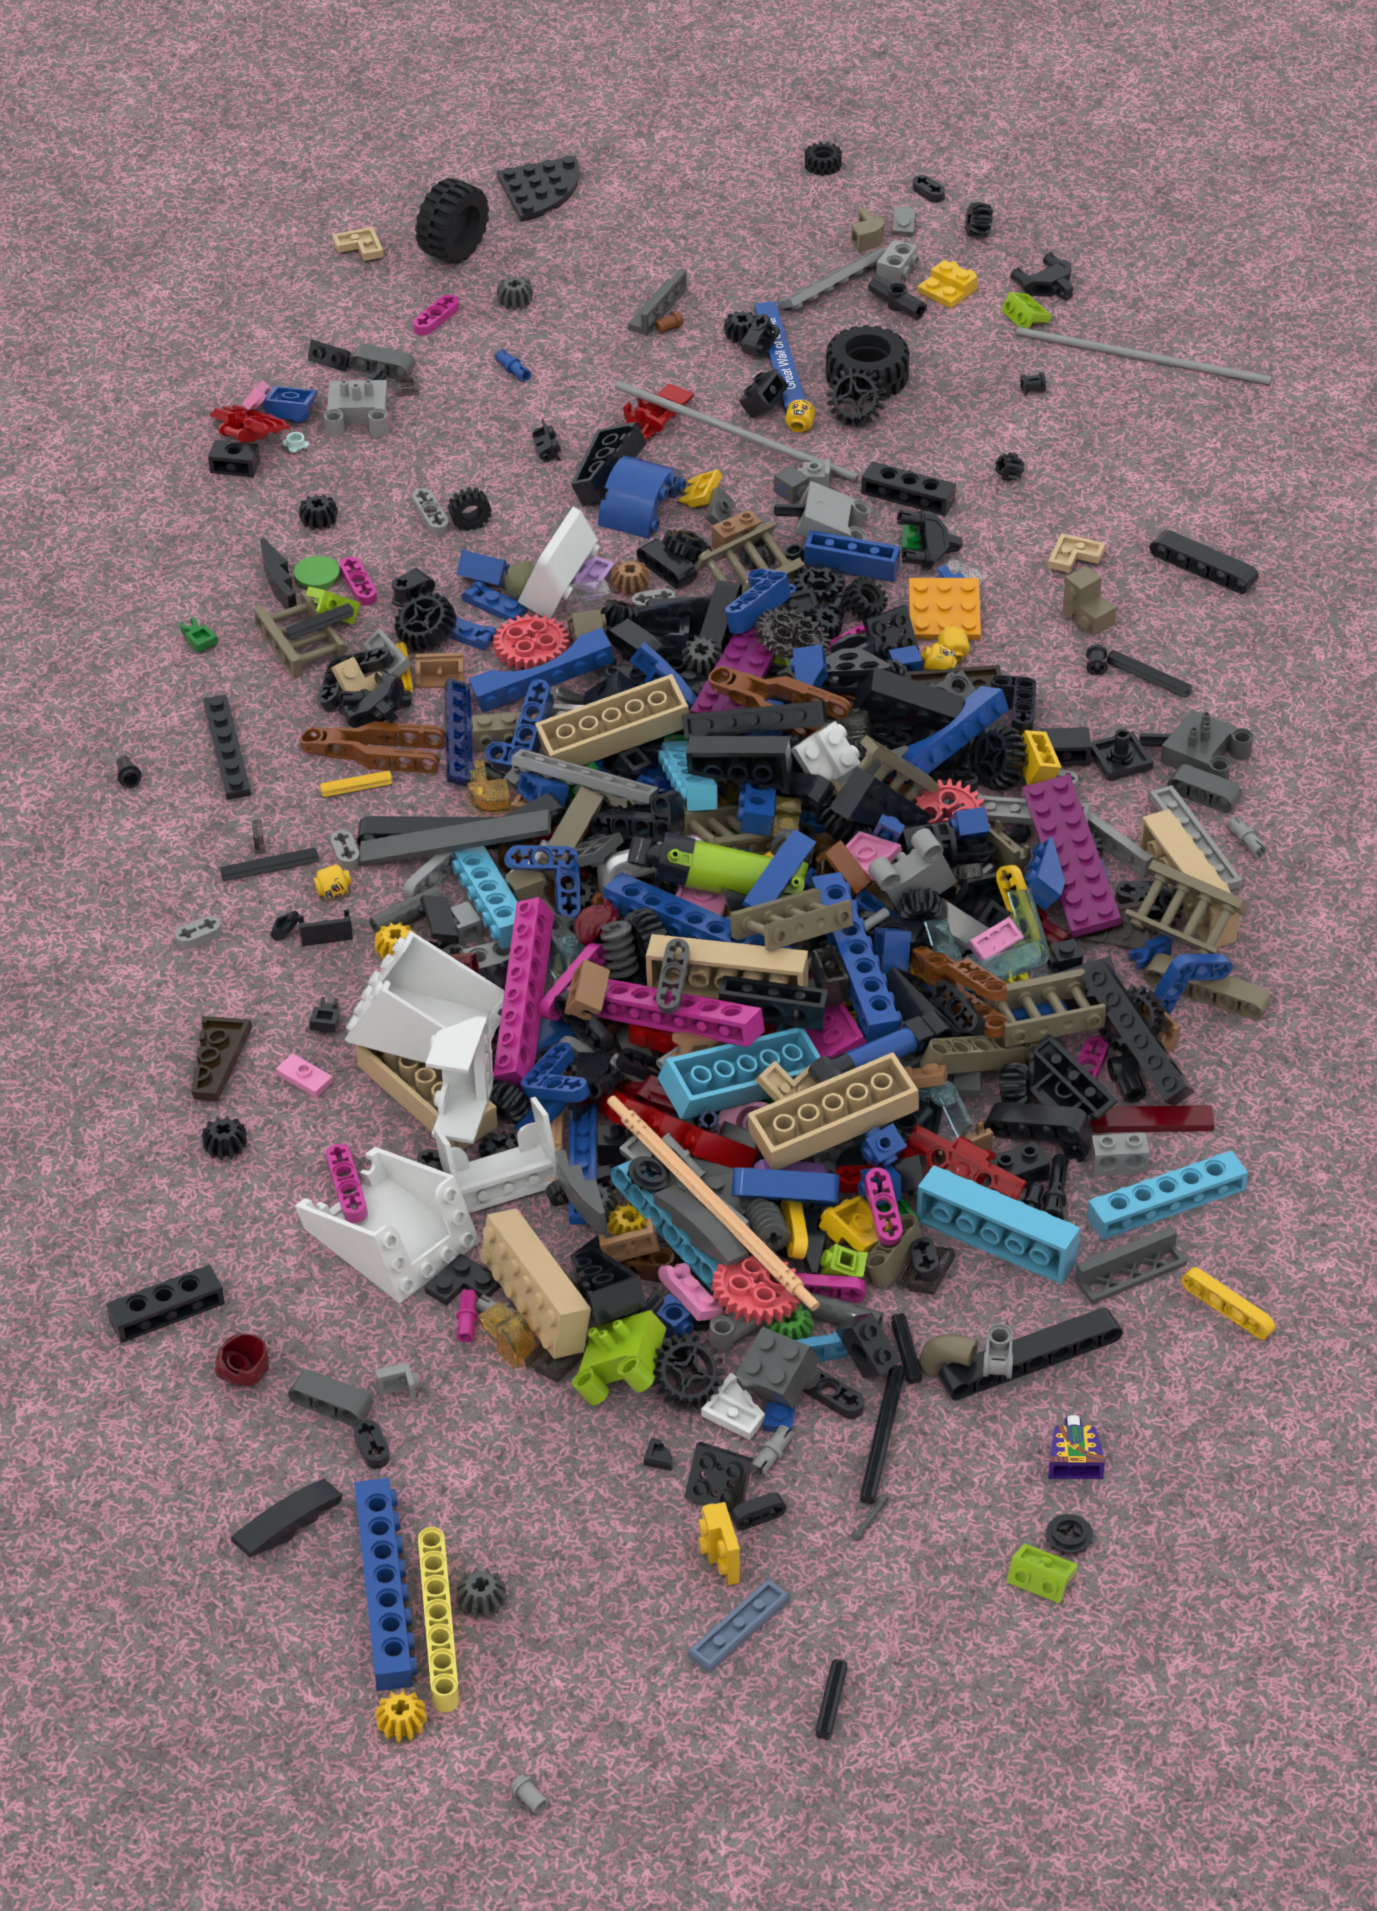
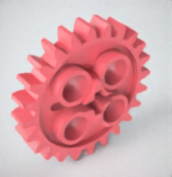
[493,614,570,671]
[913,779,988,824]
[711,1256,801,1325]

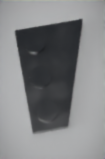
[637,595,712,641]

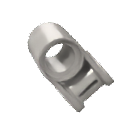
[983,1323,1013,1379]

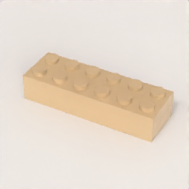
[535,674,690,766]
[1139,809,1240,948]
[646,934,808,1000]
[356,1045,498,1149]
[748,1052,919,1170]
[480,1208,591,1359]

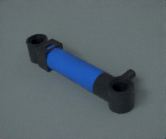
[808,1010,953,1084]

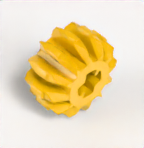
[375,922,416,961]
[607,1202,647,1237]
[375,1689,427,1743]

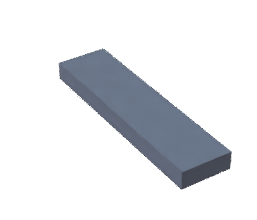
[688,1579,790,1673]

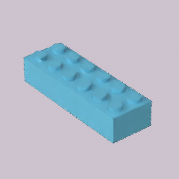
[658,1027,821,1120]
[916,1165,1080,1284]

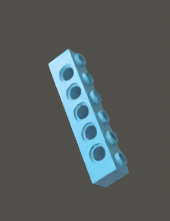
[658,741,717,811]
[452,846,517,949]
[1087,1151,1248,1240]

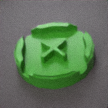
[294,556,340,590]

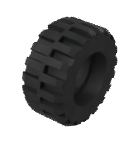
[415,178,489,264]
[826,325,910,402]

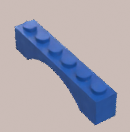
[468,627,615,712]
[790,644,828,688]
[892,686,1009,785]

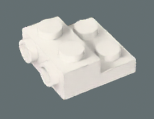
[791,721,861,781]

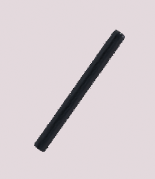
[860,1364,905,1504]

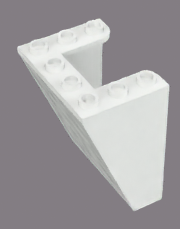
[345,931,505,1063]
[295,1147,480,1303]

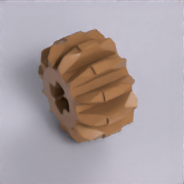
[611,559,650,596]

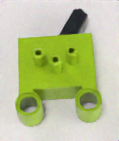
[572,1292,666,1406]

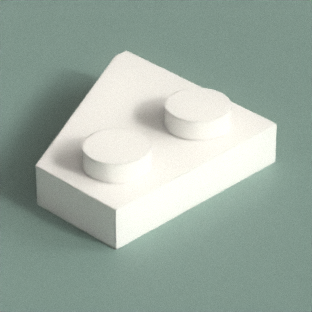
[701,1373,765,1440]

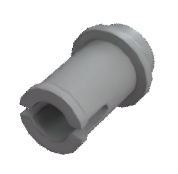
[511,1775,549,1814]

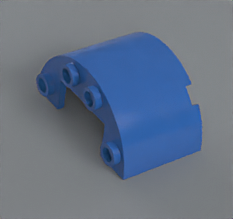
[598,456,686,539]

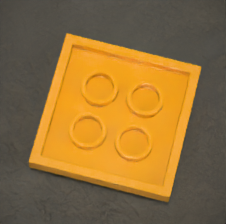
[909,578,981,640]

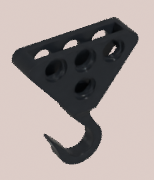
[820,633,891,694]

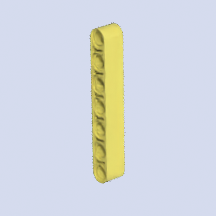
[418,1527,459,1713]

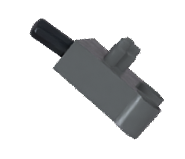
[1139,710,1253,780]

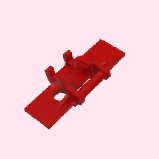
[623,383,694,441]
[210,404,290,443]
[899,1124,1027,1200]

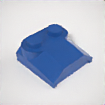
[263,386,318,423]

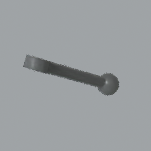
[852,1495,889,1541]

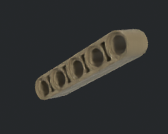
[538,786,605,881]
[1144,953,1271,1020]
[920,1035,1035,1074]

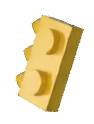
[678,469,722,508]

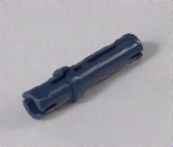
[698,1110,719,1131]

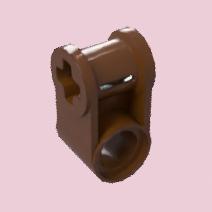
[622,1247,675,1283]

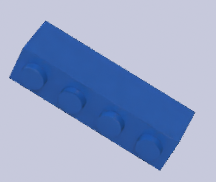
[804,530,900,582]

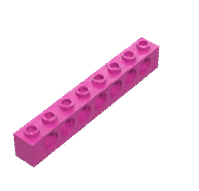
[493,897,554,1090]
[566,979,765,1047]

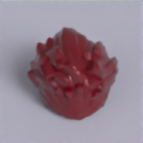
[574,898,621,946]
[214,1333,270,1387]

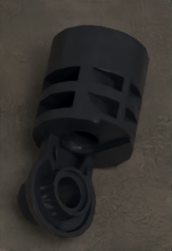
[897,821,997,869]

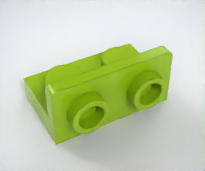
[1001,292,1052,329]
[306,586,360,625]
[1006,1543,1078,1603]

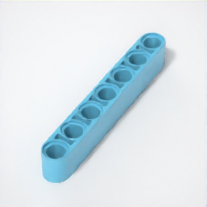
[611,1158,723,1293]

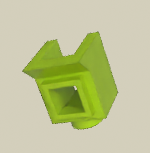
[820,1244,868,1279]

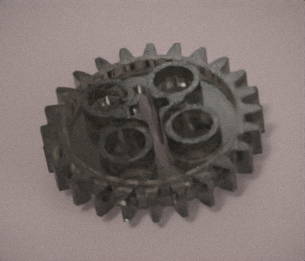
[754,607,831,661]

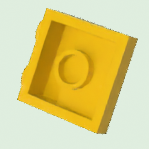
[917,260,978,308]
[819,1195,889,1252]
[698,1502,740,1585]

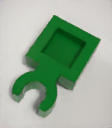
[180,617,218,653]

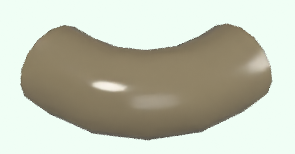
[918,1334,979,1376]

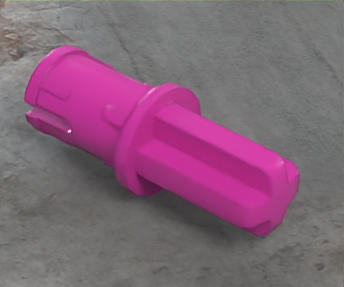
[456,1289,478,1342]

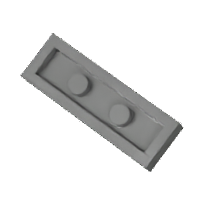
[363,628,412,677]

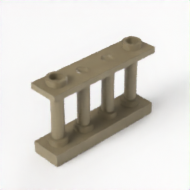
[694,520,805,594]
[253,590,347,679]
[830,735,939,801]
[682,805,790,855]
[1125,860,1248,954]
[730,888,853,951]
[984,968,1106,1047]

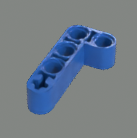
[725,569,791,634]
[485,679,555,772]
[731,1168,840,1207]

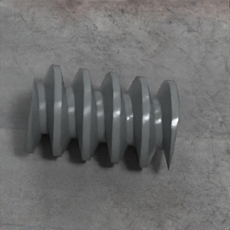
[600,921,639,979]
[745,1198,790,1252]

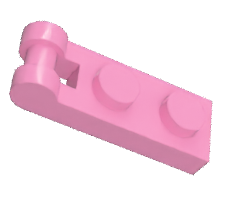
[242,380,271,410]
[658,1263,723,1321]

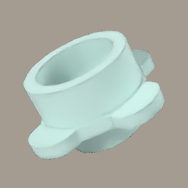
[283,432,309,453]

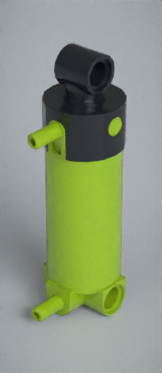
[627,831,809,898]

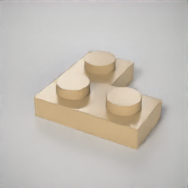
[332,227,384,261]
[1048,533,1106,573]
[331,657,386,691]
[755,1061,816,1102]

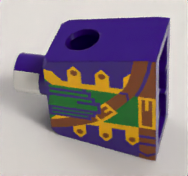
[1048,1415,1105,1479]

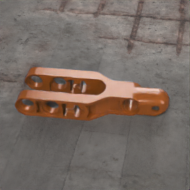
[708,666,852,739]
[300,721,446,774]
[911,946,1008,1038]

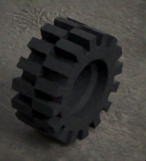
[805,142,842,176]
[448,487,492,531]
[843,576,888,620]

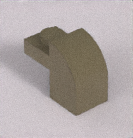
[851,207,884,252]

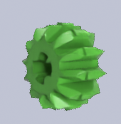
[766,1305,814,1340]

